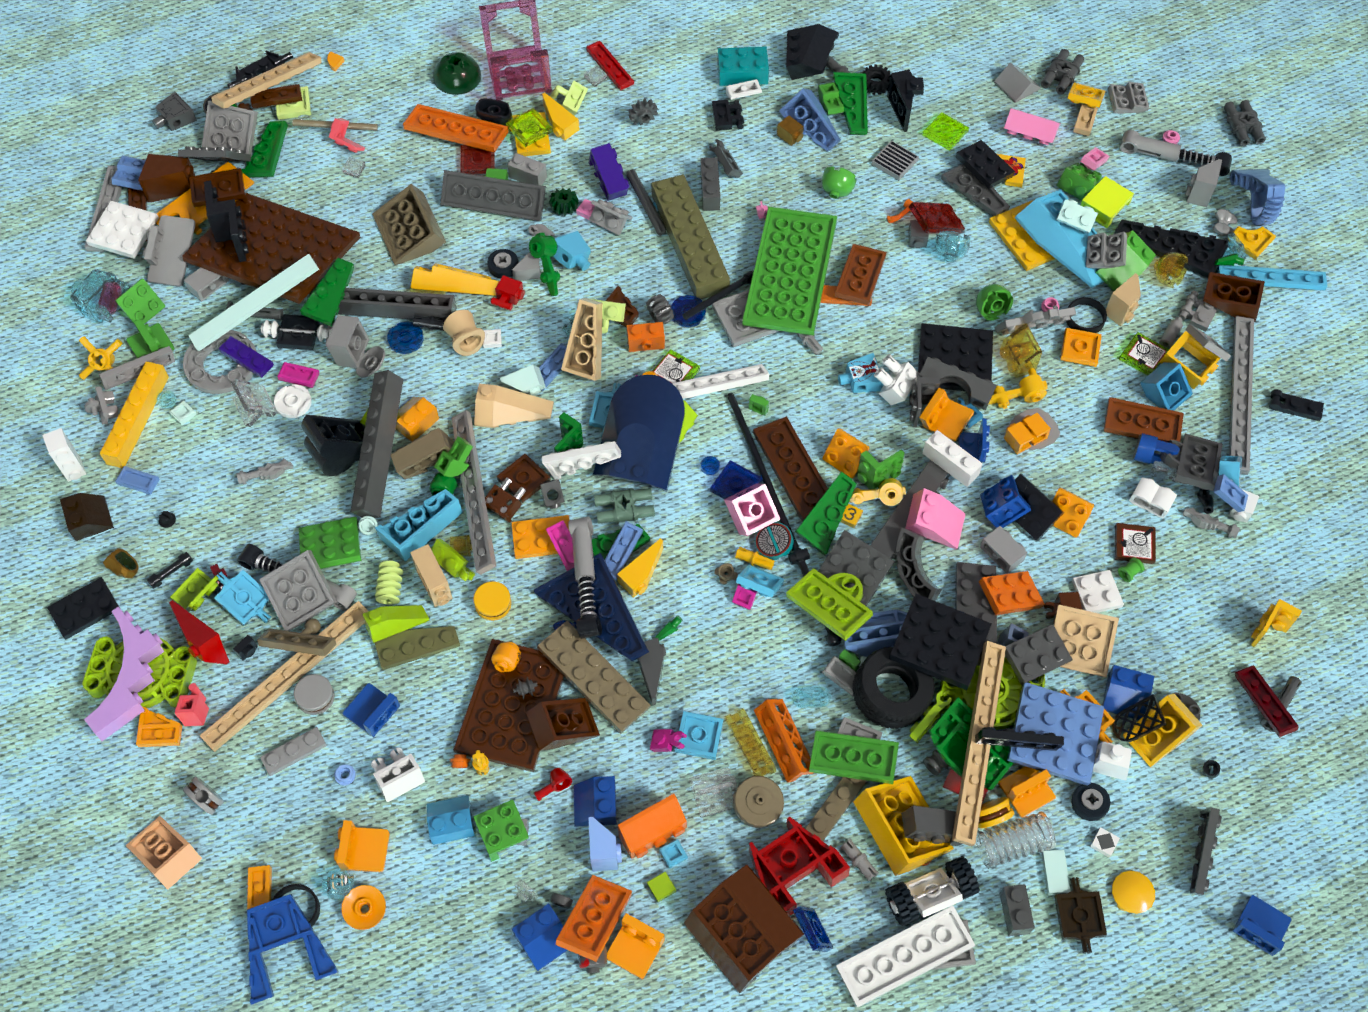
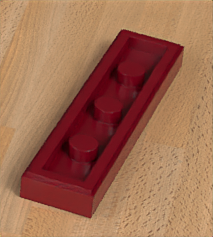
[1235,665,1299,738]

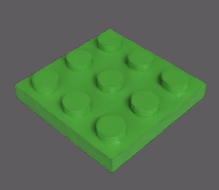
[299,517,362,569]

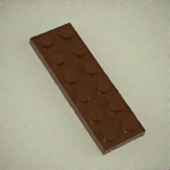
[753,416,828,521]

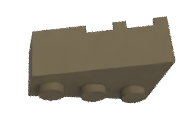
[391,428,454,479]

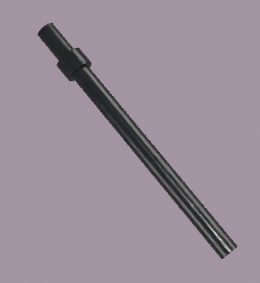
[682,271,754,320]

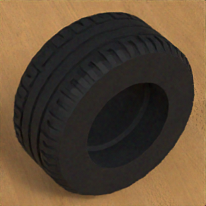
[852,647,935,729]

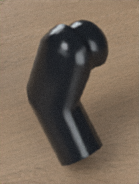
[1197,488,1214,514]

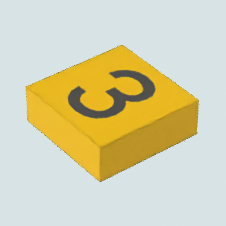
[841,504,863,528]

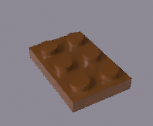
[189,168,246,207]

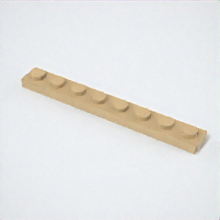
[212,52,322,109]

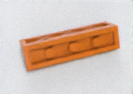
[754,699,814,783]

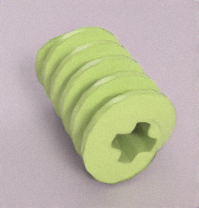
[375,561,403,605]

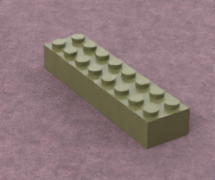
[651,174,730,300]

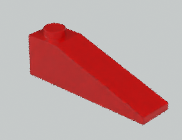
[169,600,229,664]

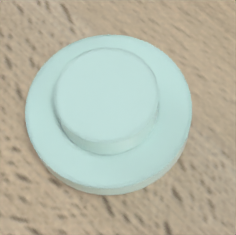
[358,516,378,535]

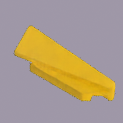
[411,263,499,296]

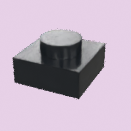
[906,77,924,95]
[233,635,258,661]

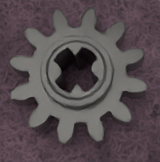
[628,98,658,126]

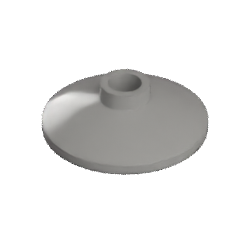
[356,346,385,378]

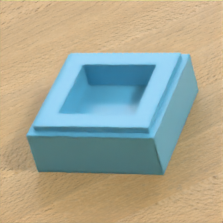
[659,839,688,869]

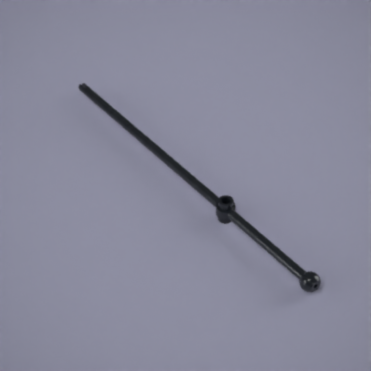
[727,393,842,646]

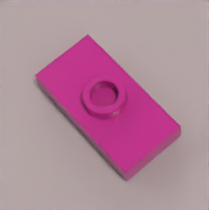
[277,362,320,388]

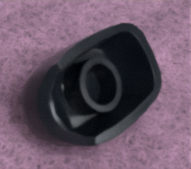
[475,98,512,126]

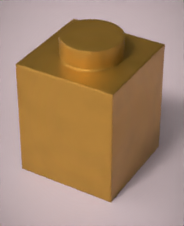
[777,116,804,146]

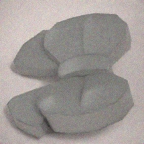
[1213,209,1238,237]

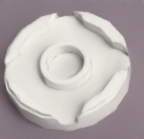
[274,384,312,418]

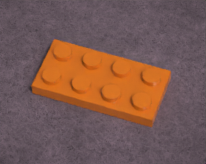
[556,875,632,962]

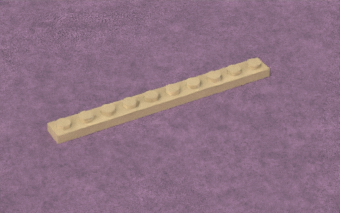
[200,601,368,752]
[952,641,1006,846]

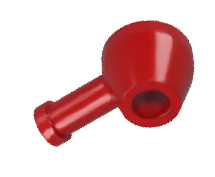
[534,768,572,801]

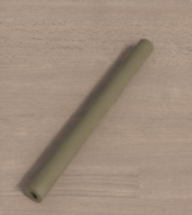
[292,119,378,131]

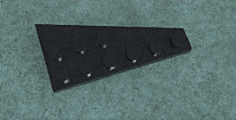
[1114,220,1232,278]

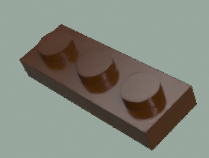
[250,84,303,109]

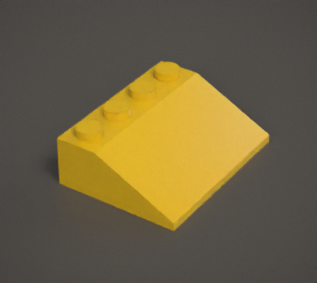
[853,776,954,876]

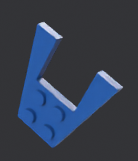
[247,894,339,1005]

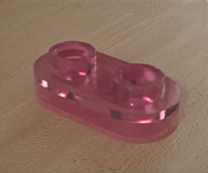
[98,282,122,316]

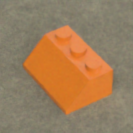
[618,794,687,859]

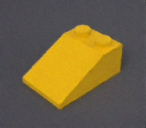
[1122,694,1203,767]

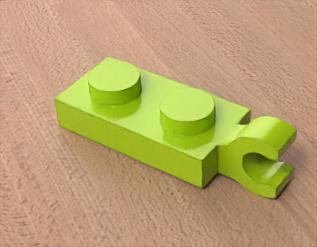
[431,539,475,581]
[909,691,952,743]

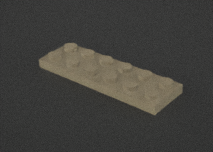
[537,621,651,734]

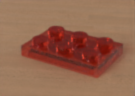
[909,202,965,233]

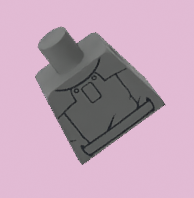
[152,92,197,131]

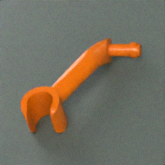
[887,199,916,223]

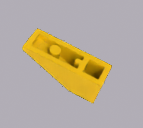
[542,92,579,141]
[617,538,663,598]

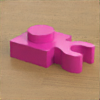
[650,729,687,752]

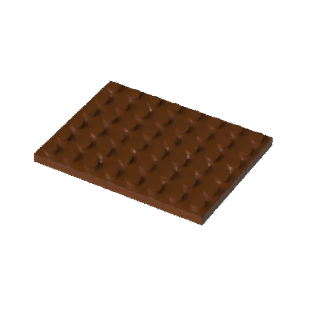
[182,193,361,304]

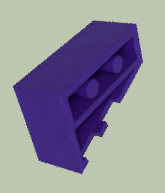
[588,143,629,201]

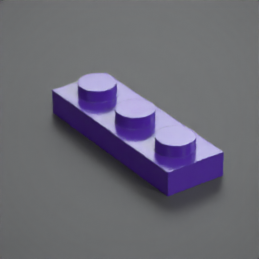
[219,336,274,378]

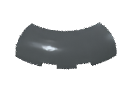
[896,527,942,601]

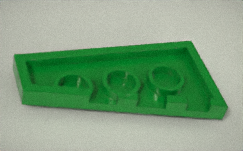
[242,121,288,178]
[300,258,354,327]

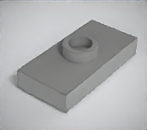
[822,656,856,697]

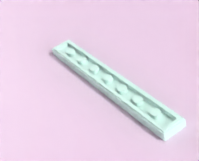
[188,254,319,351]

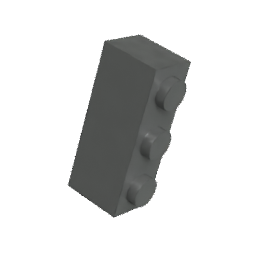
[700,157,720,211]
[901,805,962,846]

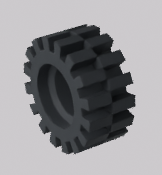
[862,64,891,95]

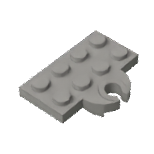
[995,305,1076,335]

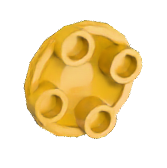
[1112,871,1155,914]

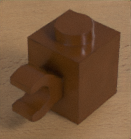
[1044,592,1082,619]

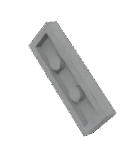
[260,727,327,777]

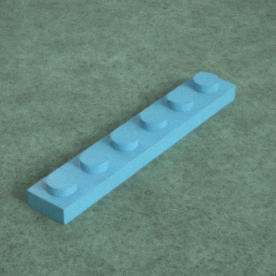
[1217,265,1327,290]

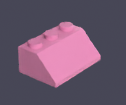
[1004,108,1061,145]

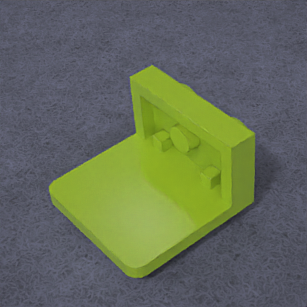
[170,568,219,612]

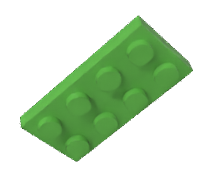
[809,731,899,784]

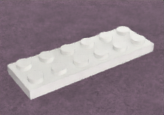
[836,905,975,1008]

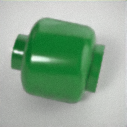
[429,472,457,496]

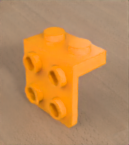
[334,820,390,872]

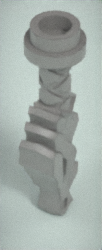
[236,458,293,485]
[1183,507,1240,538]

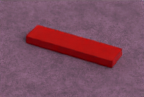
[586,41,634,91]

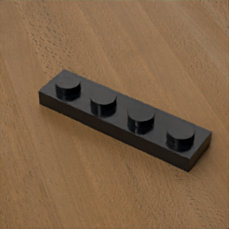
[975,727,1064,751]

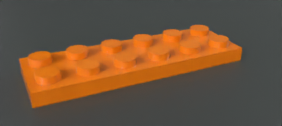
[403,104,509,153]

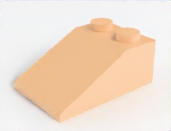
[125,816,202,890]

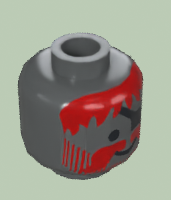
[578,946,607,974]

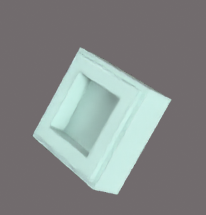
[169,401,197,425]

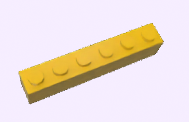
[100,361,169,468]

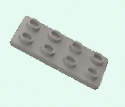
[143,215,196,287]

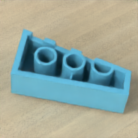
[375,489,463,562]

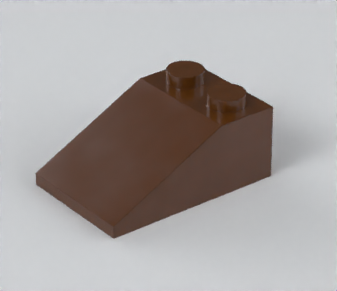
[1203,272,1265,322]
[526,698,600,751]

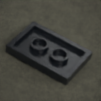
[955,140,1015,189]
[1015,473,1065,541]
[47,577,120,640]

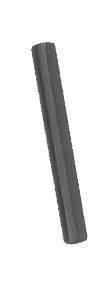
[627,169,666,236]

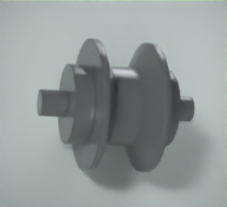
[513,676,538,699]

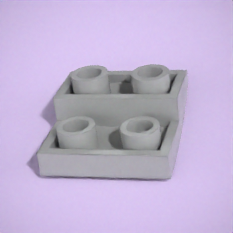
[1108,82,1150,114]
[1086,232,1127,268]

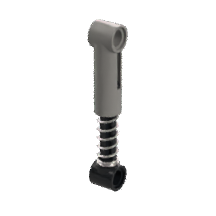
[1120,130,1232,176]
[569,516,602,639]
[237,544,357,611]

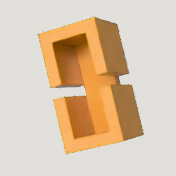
[1004,413,1051,455]

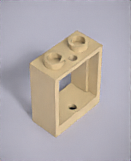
[410,544,453,607]

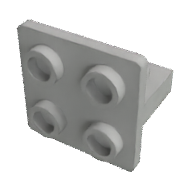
[589,199,633,235]

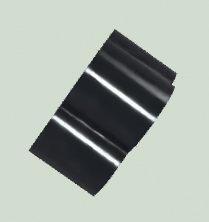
[301,414,365,476]

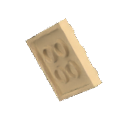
[1053,605,1119,677]

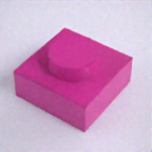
[732,584,757,610]

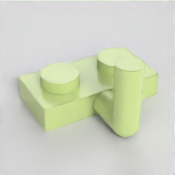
[550,81,588,116]
[591,299,626,334]

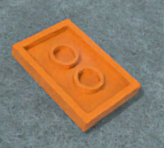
[978,571,1045,615]

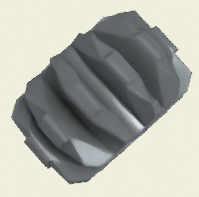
[646,294,674,325]

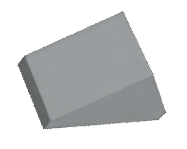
[512,252,541,281]

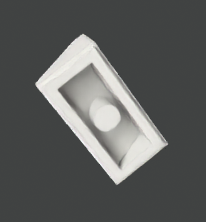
[726,79,762,100]

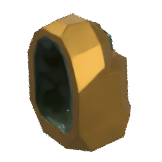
[103,548,138,578]

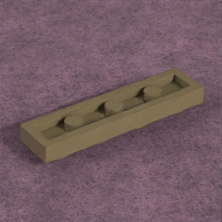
[805,777,867,841]

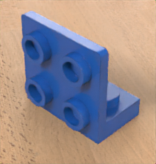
[958,418,990,463]
[980,475,1031,528]
[342,683,400,738]
[1233,895,1292,956]

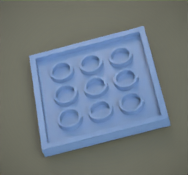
[1007,683,1104,786]

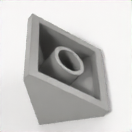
[994,63,1041,103]

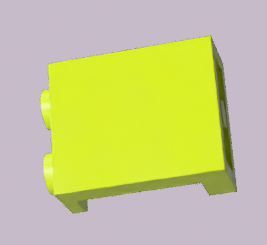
[1080,176,1134,228]

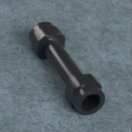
[146,552,193,589]

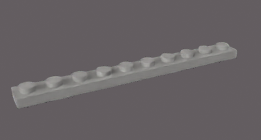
[1229,316,1254,475]
[451,410,496,575]

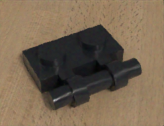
[712,100,744,130]

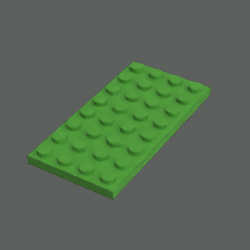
[742,207,837,336]

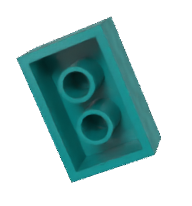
[717,46,769,86]

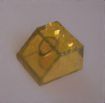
[1000,324,1042,378]

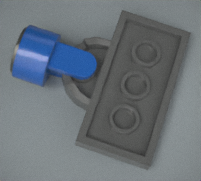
[1132,433,1223,491]

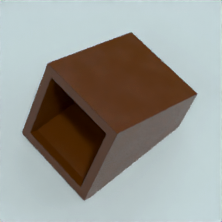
[138,154,196,203]

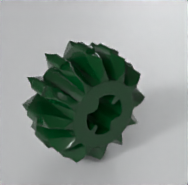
[549,187,579,216]

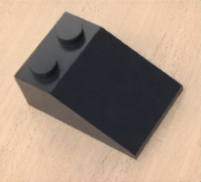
[887,69,915,132]

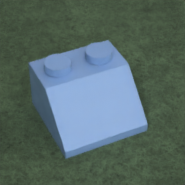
[588,817,622,872]

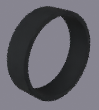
[1066,297,1107,333]
[272,884,320,927]

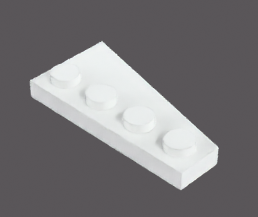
[542,441,621,479]

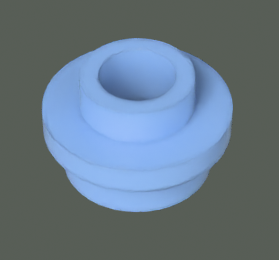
[334,765,356,786]

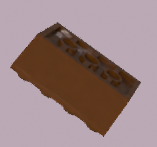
[684,865,804,994]

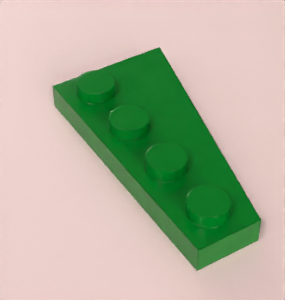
[833,72,868,135]
[795,472,857,556]

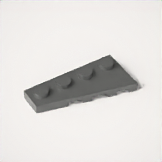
[941,164,1010,217]
[1190,807,1222,896]

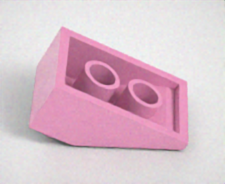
[905,488,965,549]

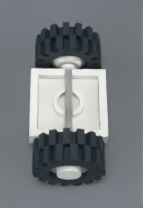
[885,856,980,926]

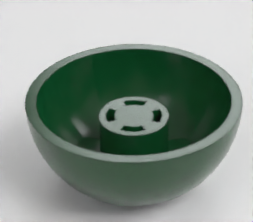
[433,52,482,95]

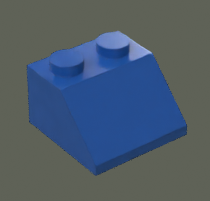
[1102,665,1154,720]
[574,776,617,827]
[512,903,568,971]

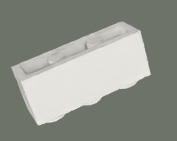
[42,428,86,482]
[922,430,983,487]

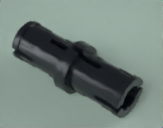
[413,315,445,331]

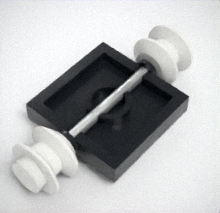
[261,314,332,350]

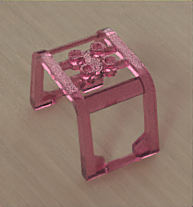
[479,0,552,101]

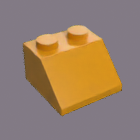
[395,397,439,442]

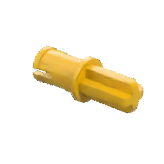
[735,547,775,570]
[472,750,489,775]

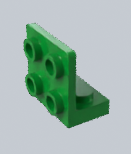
[554,412,583,453]

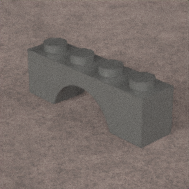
[919,357,997,411]

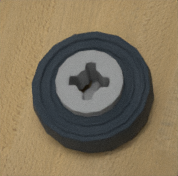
[487,249,519,278]
[1071,783,1111,821]

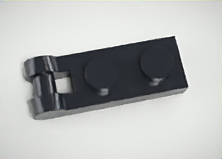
[1269,389,1324,422]

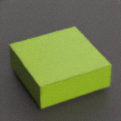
[647,871,676,902]

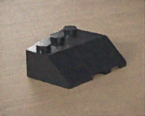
[786,24,839,80]

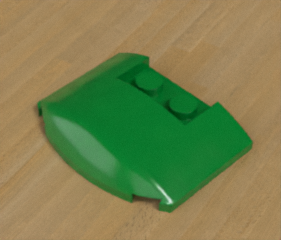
[929,697,1013,791]

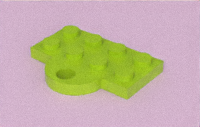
[786,568,873,641]

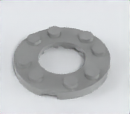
[183,330,257,394]

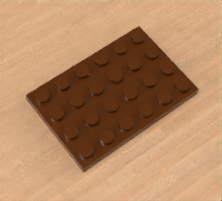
[453,639,564,772]

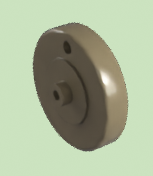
[733,776,784,828]

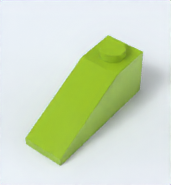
[363,605,430,643]

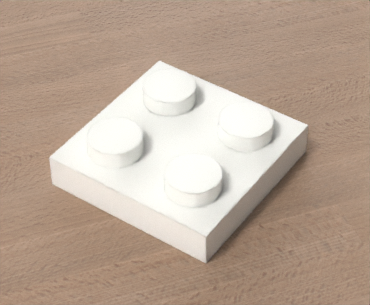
[1072,570,1124,613]

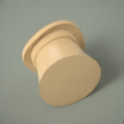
[443,310,485,356]

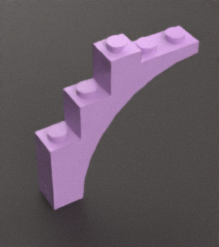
[84,607,164,741]

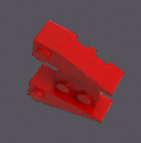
[749,816,850,916]

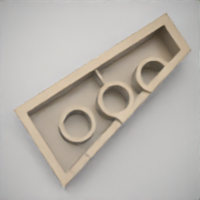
[561,298,603,381]

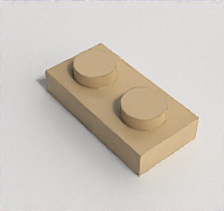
[1073,104,1098,136]

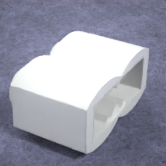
[1129,477,1177,519]

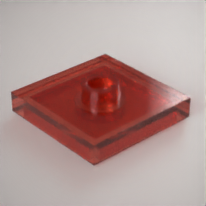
[460,145,495,174]

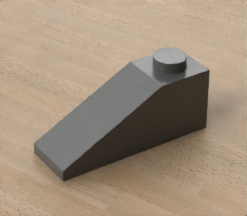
[637,638,666,706]

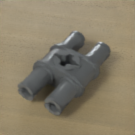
[1041,49,1085,94]
[1224,100,1266,146]

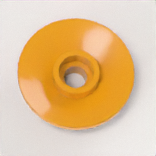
[341,885,386,930]

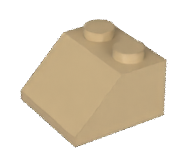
[1106,273,1141,327]

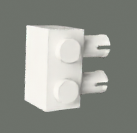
[874,354,920,405]
[371,748,425,803]

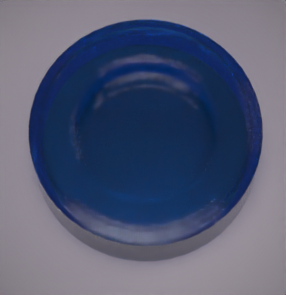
[701,456,720,475]

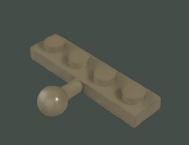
[257,618,336,656]

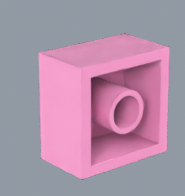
[724,483,780,536]

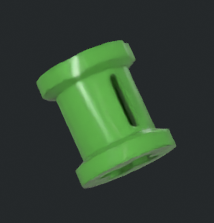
[1118,557,1145,582]

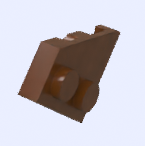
[606,286,639,328]

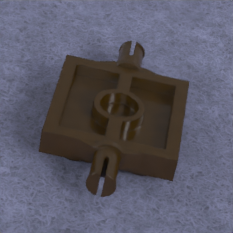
[1054,877,1107,954]

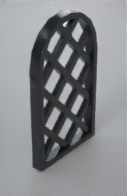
[1112,694,1167,742]

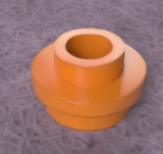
[449,754,471,768]

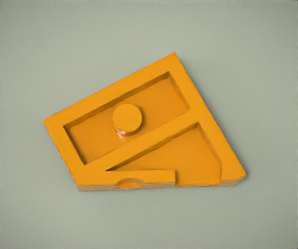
[136,707,182,747]

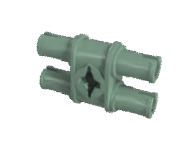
[594,488,655,524]

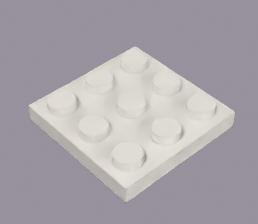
[86,201,159,259]

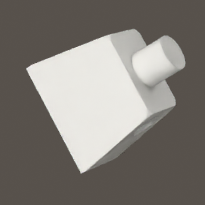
[1093,742,1132,781]

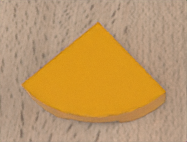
[327,51,345,72]

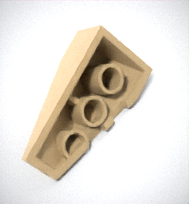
[474,383,554,428]

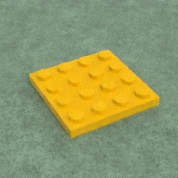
[989,194,1055,271]

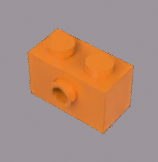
[627,322,665,352]

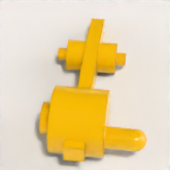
[988,368,1048,409]
[849,478,906,506]

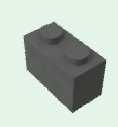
[999,884,1035,937]

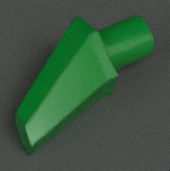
[1215,253,1245,266]
[655,615,683,641]

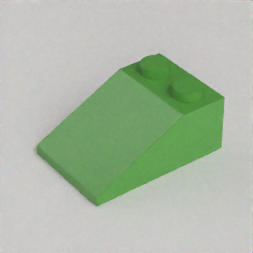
[1095,230,1156,291]

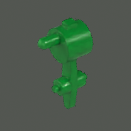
[529,233,560,296]

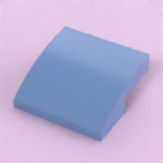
[112,155,146,191]

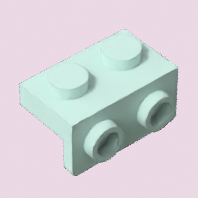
[1056,199,1098,234]

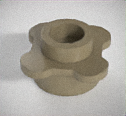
[715,563,738,584]

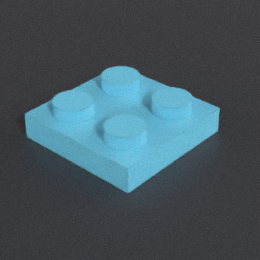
[736,564,784,598]
[675,711,724,760]

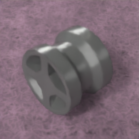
[923,749,948,776]

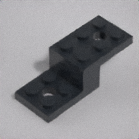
[204,180,249,262]

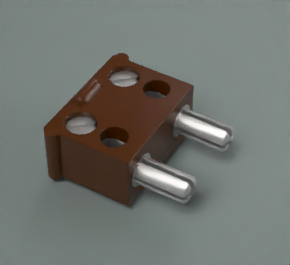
[485,478,526,523]

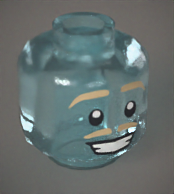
[322,870,354,900]

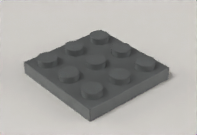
[178,146,251,161]
[818,530,895,607]

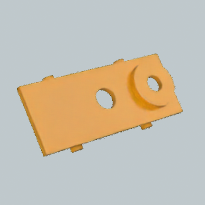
[156,161,254,235]

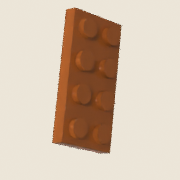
[834,244,887,306]
[1103,397,1184,443]

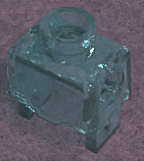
[70,269,130,323]

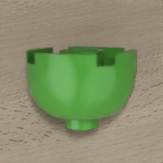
[822,166,857,199]
[976,284,1013,321]

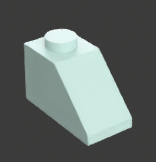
[500,365,546,395]

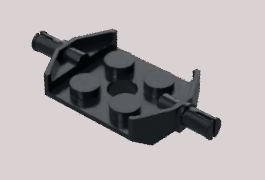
[227,50,293,88]

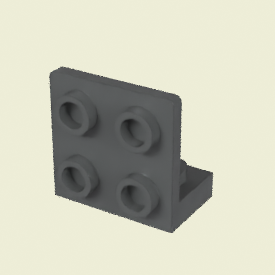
[909,377,940,427]

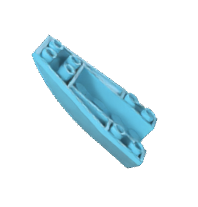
[1015,189,1104,288]

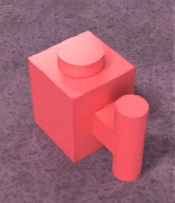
[175,683,209,726]

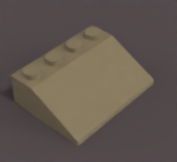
[372,183,446,265]

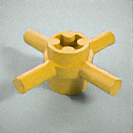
[79,336,123,380]

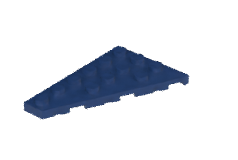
[534,553,649,662]

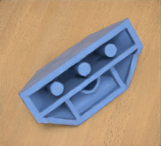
[844,609,907,657]

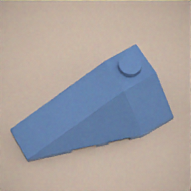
[779,88,841,152]

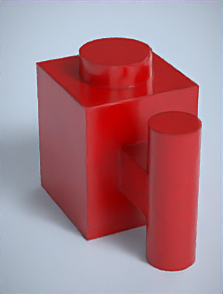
[491,275,525,311]

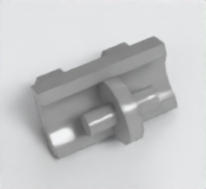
[84,387,118,425]

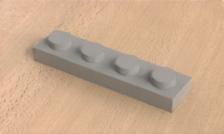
[99,346,175,390]

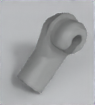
[528,224,555,237]

